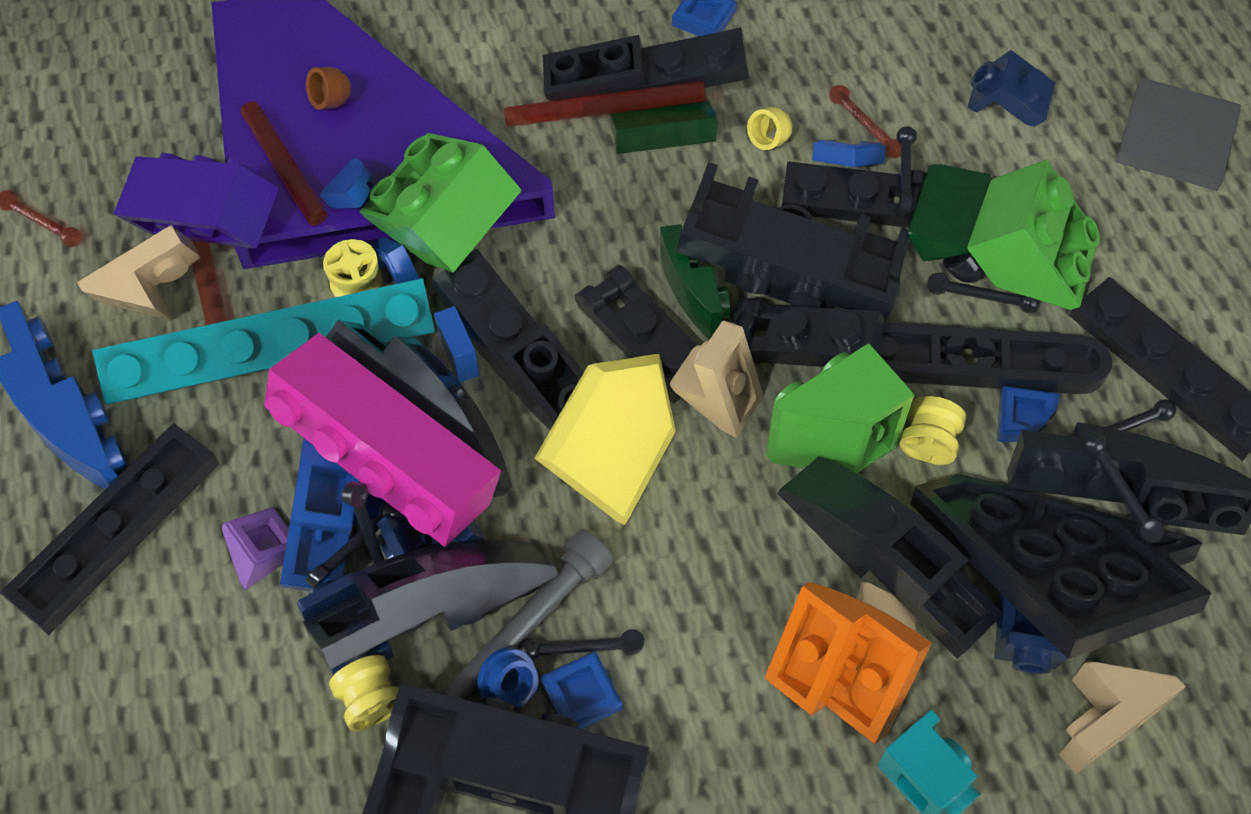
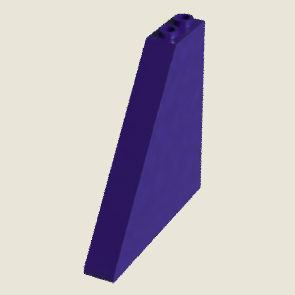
[211,0,555,270]

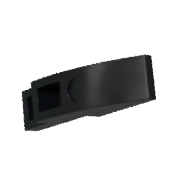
[542,27,750,108]
[432,249,584,430]
[326,320,512,497]
[1006,422,1251,535]
[777,456,1003,659]
[303,539,558,669]

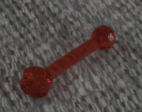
[829,85,901,158]
[0,190,82,247]

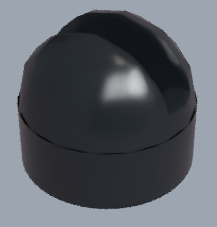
[942,253,986,283]

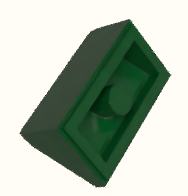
[609,99,718,154]
[908,164,993,262]

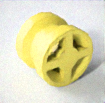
[323,239,383,297]
[899,396,966,465]
[329,655,399,732]

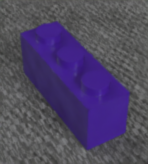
[113,153,279,249]

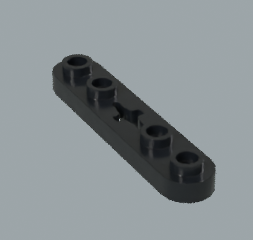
[877,322,1112,394]

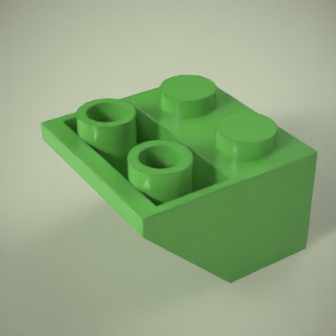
[359,133,522,272]
[967,159,1100,310]
[766,343,914,474]

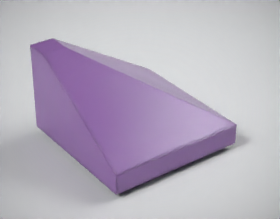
[222,507,289,589]

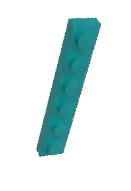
[92,278,435,405]

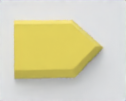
[534,354,676,525]

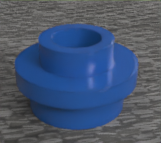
[477,647,538,708]

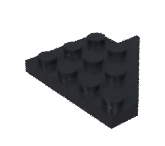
[910,474,1212,659]

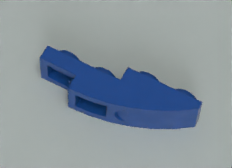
[0,300,128,489]
[279,438,359,591]

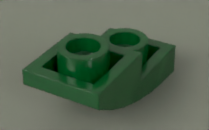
[660,224,730,340]

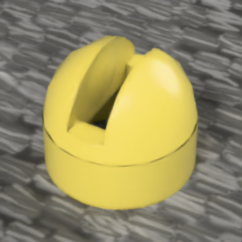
[747,107,792,150]

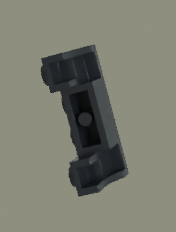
[676,162,910,322]
[362,683,649,814]

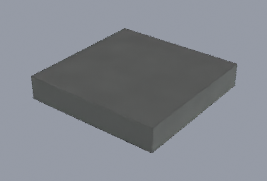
[1115,77,1241,191]

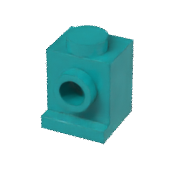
[877,709,982,814]

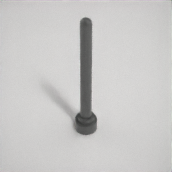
[441,529,614,700]

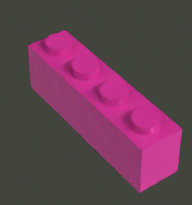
[264,333,501,547]

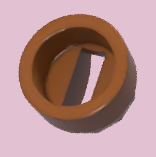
[306,66,351,110]

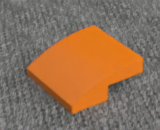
[764,582,932,744]

